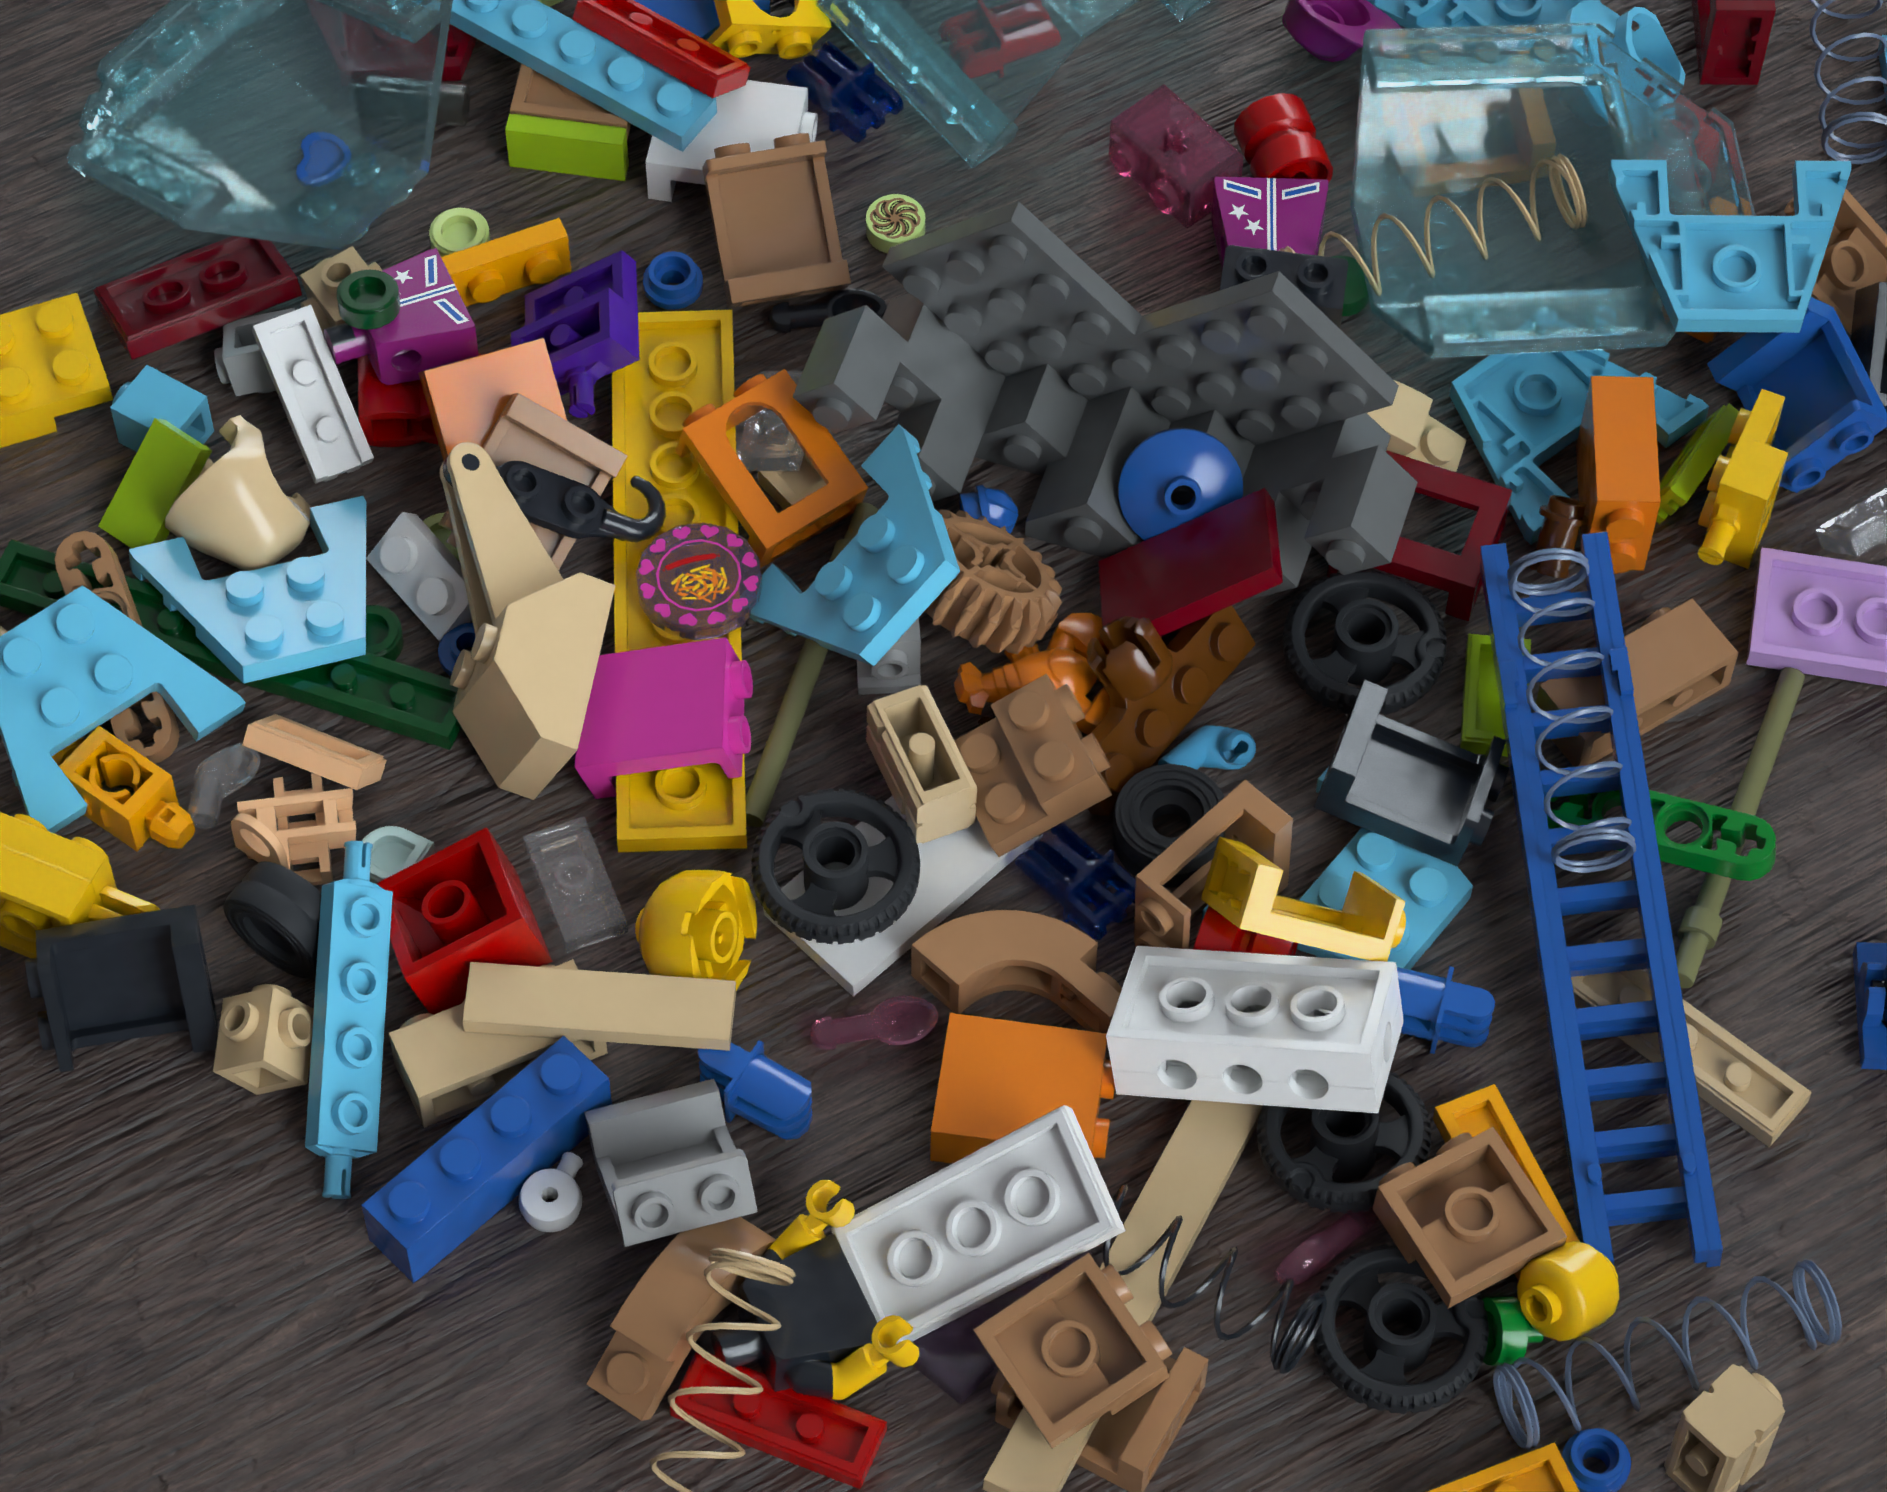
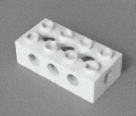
[1106,946,1404,1113]

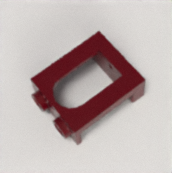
[1692,0,1776,85]
[1327,450,1513,621]

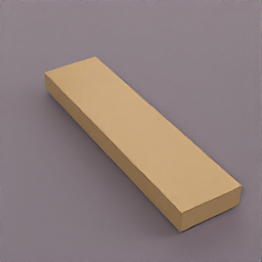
[1571,939,1812,1147]
[462,962,736,1051]

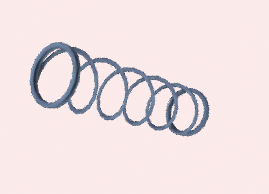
[1809,0,1887,164]
[1507,548,1636,873]
[1493,1259,1842,1450]

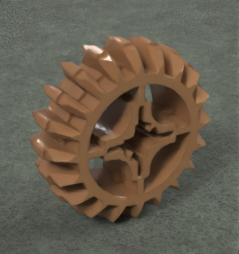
[924,509,1062,654]

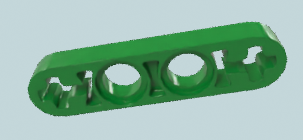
[1547,790,1776,881]

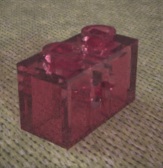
[1109,84,1243,229]

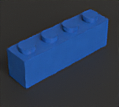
[362,1036,612,1284]

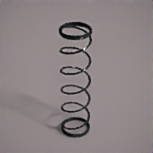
[1103,1184,1327,1374]

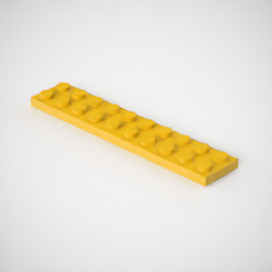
[612,310,747,853]

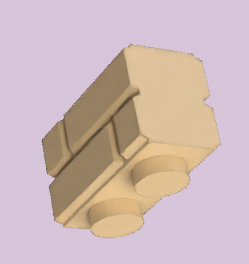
[866,685,977,844]
[1664,1364,1785,1492]

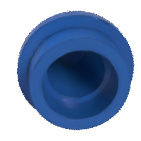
[959,485,1018,534]

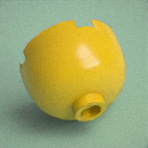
[635,870,757,991]

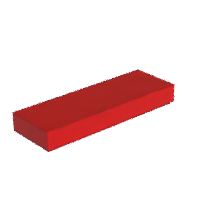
[572,0,751,98]
[670,1352,887,1489]

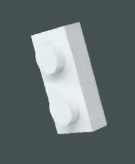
[366,512,472,641]

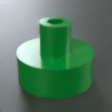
[1482,1296,1544,1366]

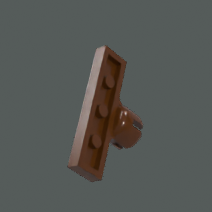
[1087,606,1256,817]

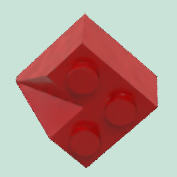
[376,827,553,1015]

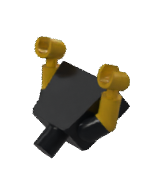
[711,1180,919,1400]

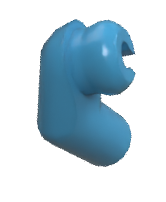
[1158,725,1256,770]

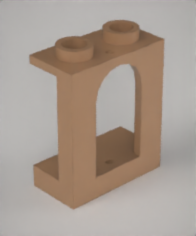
[1134,780,1293,949]

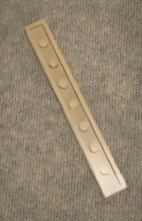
[983,1100,1262,1492]

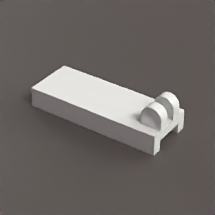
[252,305,374,484]

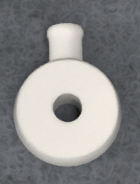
[519,1152,583,1232]

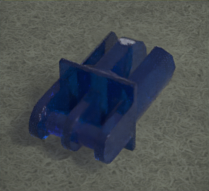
[786,40,904,143]
[1015,822,1136,940]

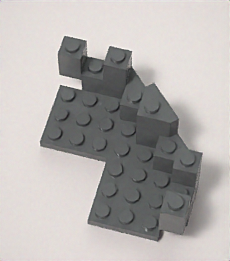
[792,201,1418,599]

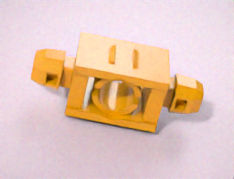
[52,726,196,852]

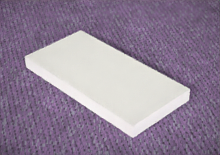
[763,795,1039,997]
[831,1105,1126,1345]

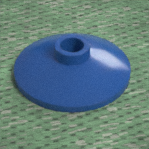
[1118,428,1243,540]

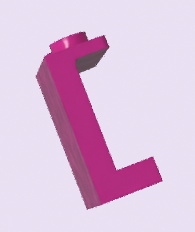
[575,637,753,799]

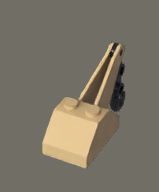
[440,442,666,800]

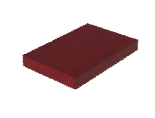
[93,227,302,360]
[1098,487,1283,637]

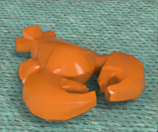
[954,613,1110,735]

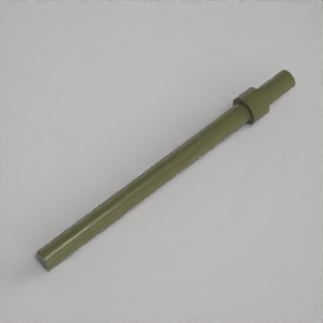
[746,502,878,827]
[1676,667,1805,988]

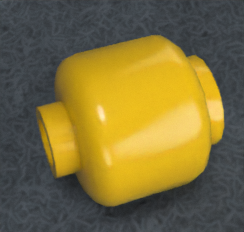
[1517,1241,1619,1341]

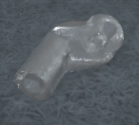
[187,742,261,829]

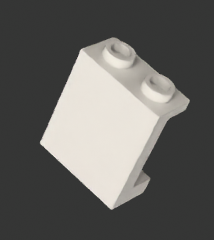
[646,80,818,202]

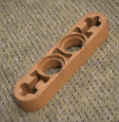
[55,531,180,763]

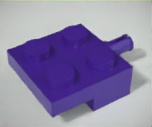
[511,250,640,418]

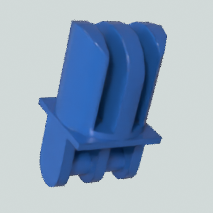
[1397,966,1495,1054]
[698,1040,812,1140]

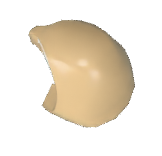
[165,415,311,571]

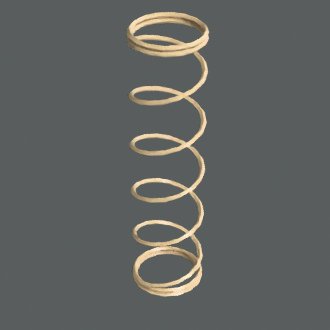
[1279,153,1588,297]
[650,1248,796,1492]

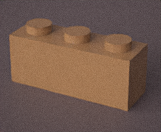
[1534,598,1739,767]

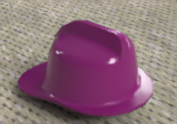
[1282,0,1406,62]

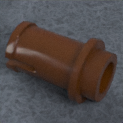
[1529,495,1588,578]

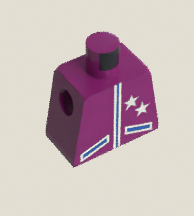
[1211,177,1328,271]
[324,248,479,385]

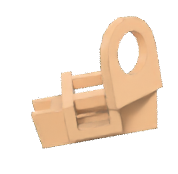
[231,773,357,886]

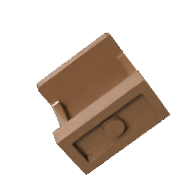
[702,133,851,309]
[439,393,628,571]
[991,1347,1209,1492]

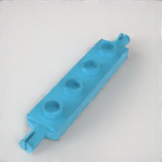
[305,841,393,1199]

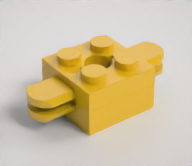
[0,812,160,958]

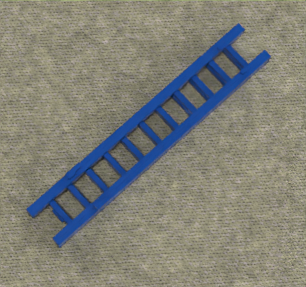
[1480,532,1723,1267]

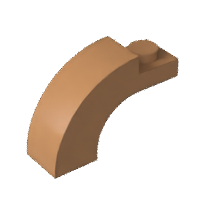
[911,910,1122,1048]
[586,1217,776,1421]

